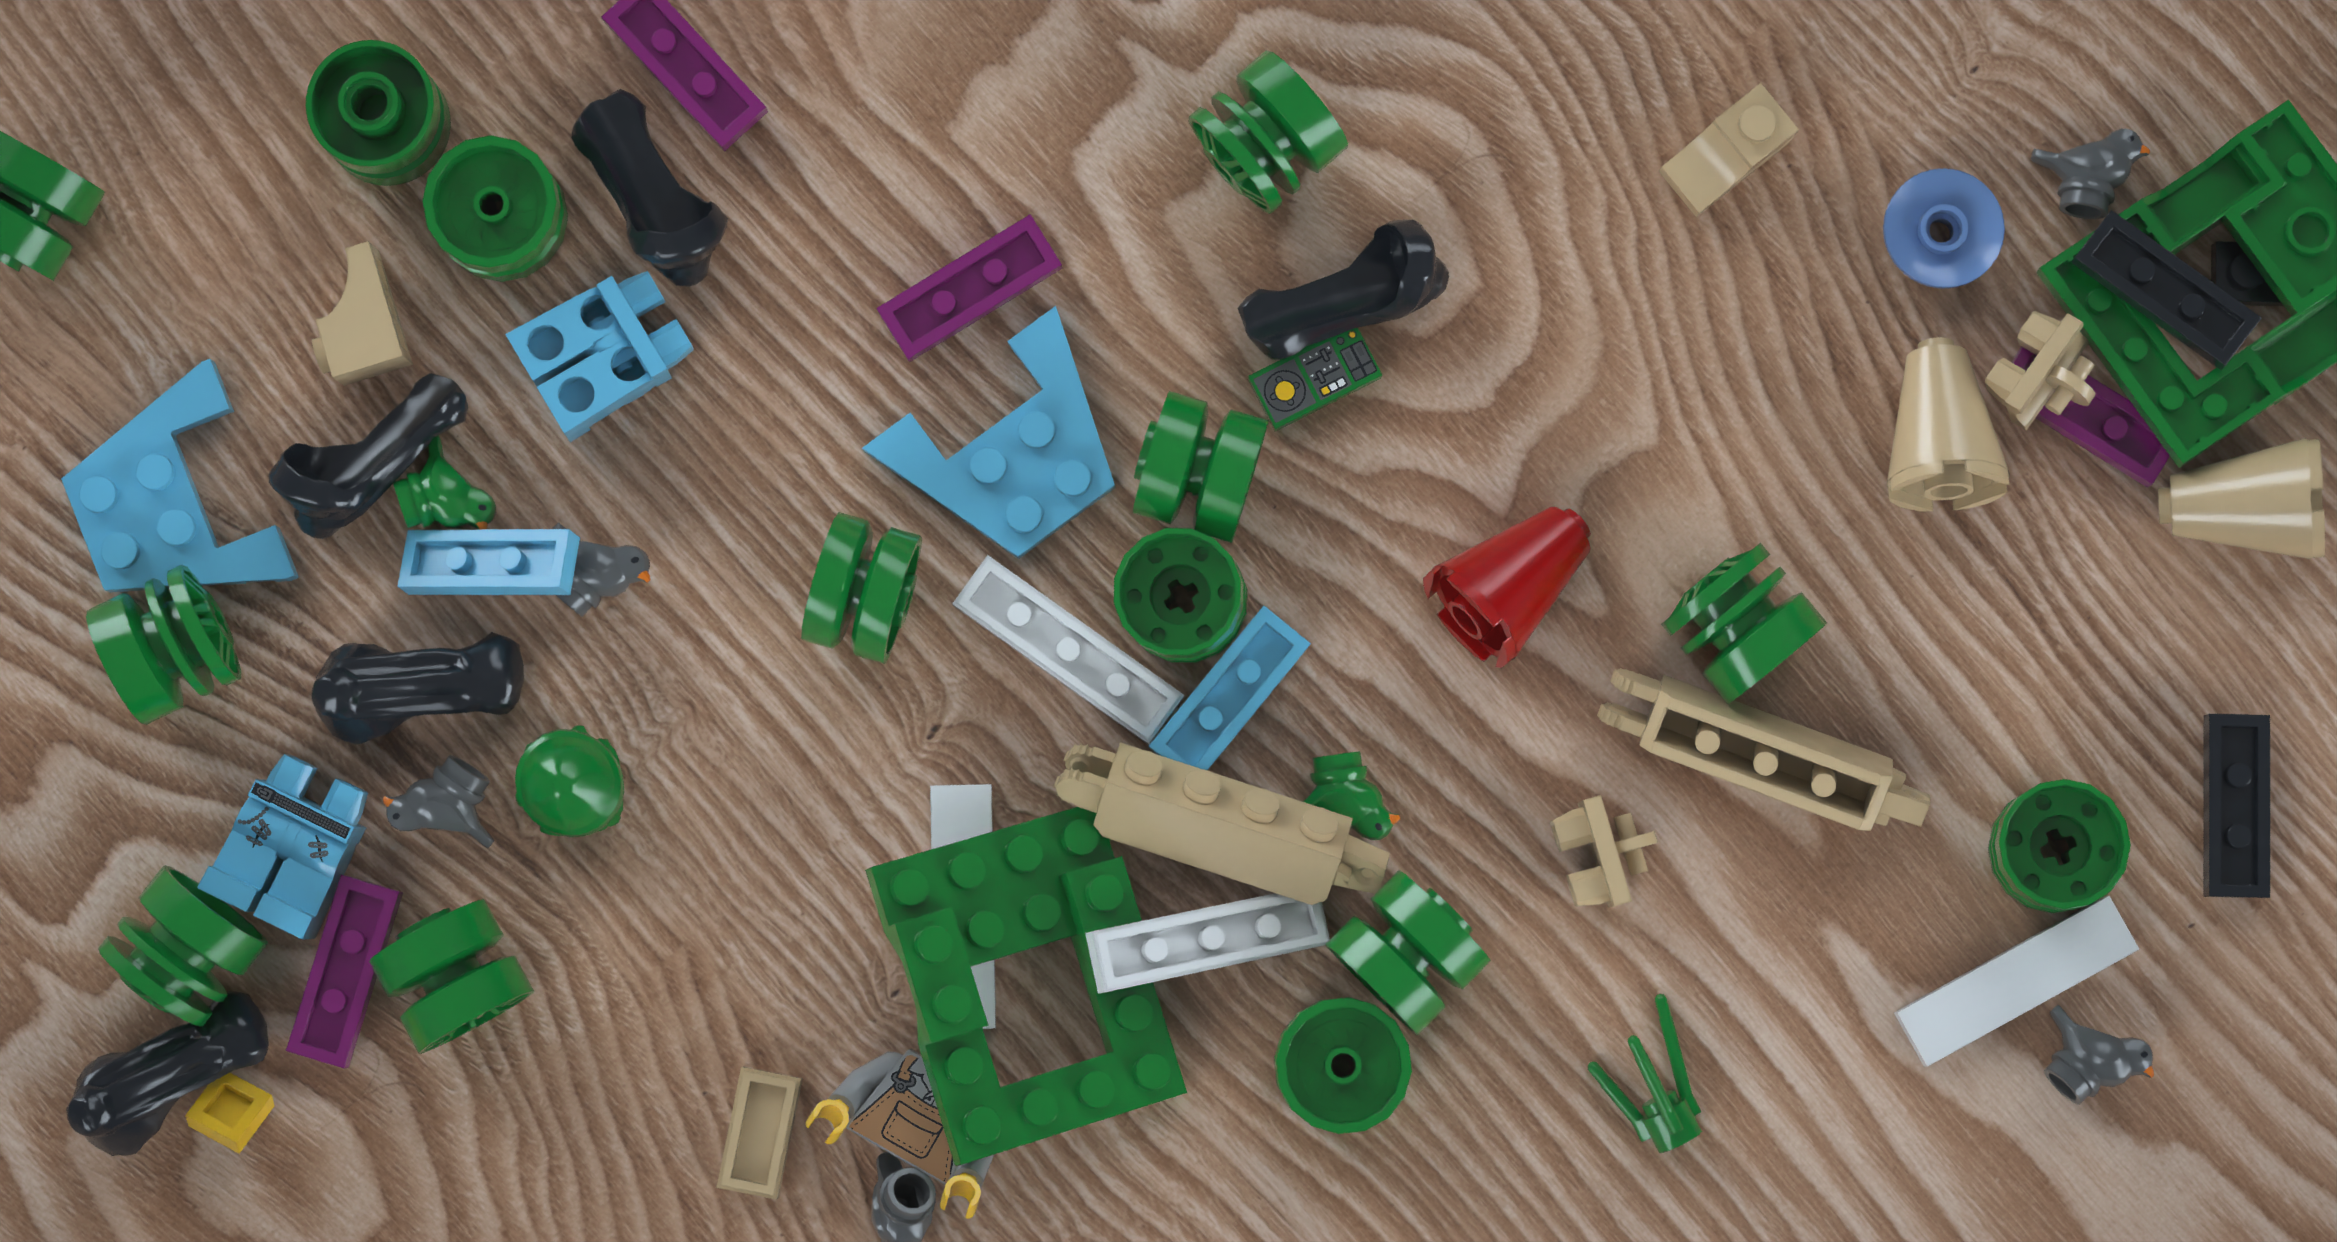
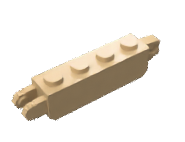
[1597,668,1931,831]
[1054,742,1390,905]

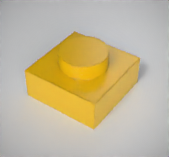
[185,1073,275,1154]

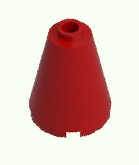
[1423,506,1591,668]

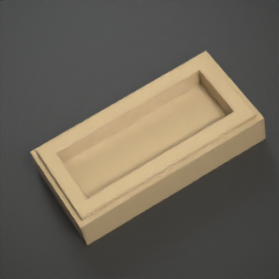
[716,1067,803,1200]

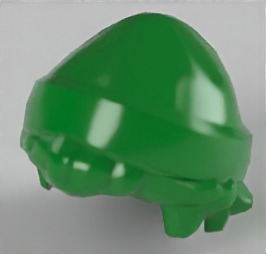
[515,725,624,837]

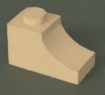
[1659,83,1799,217]
[312,241,413,386]

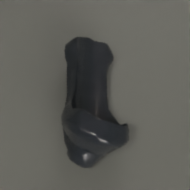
[571,89,728,287]
[1237,220,1449,360]
[268,373,468,539]
[312,632,524,745]
[66,991,269,1156]

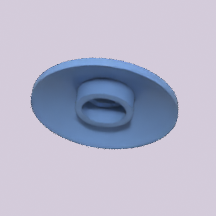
[1883,168,2005,289]

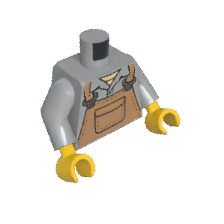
[805,1049,994,1219]

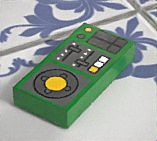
[1248,328,1382,432]

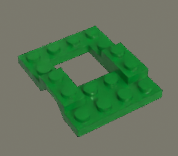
[2037,99,2337,468]
[865,807,1187,1166]

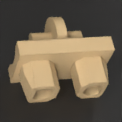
[1985,311,2096,430]
[1550,795,1658,908]

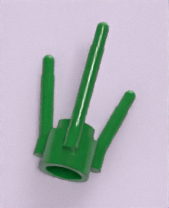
[1588,994,1702,1153]

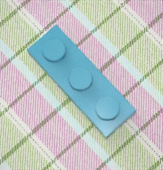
[397,529,580,595]
[1148,606,1311,770]

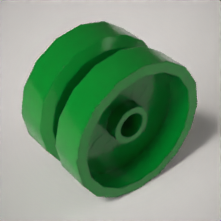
[422,135,568,282]
[801,512,922,664]
[1274,997,1412,1134]

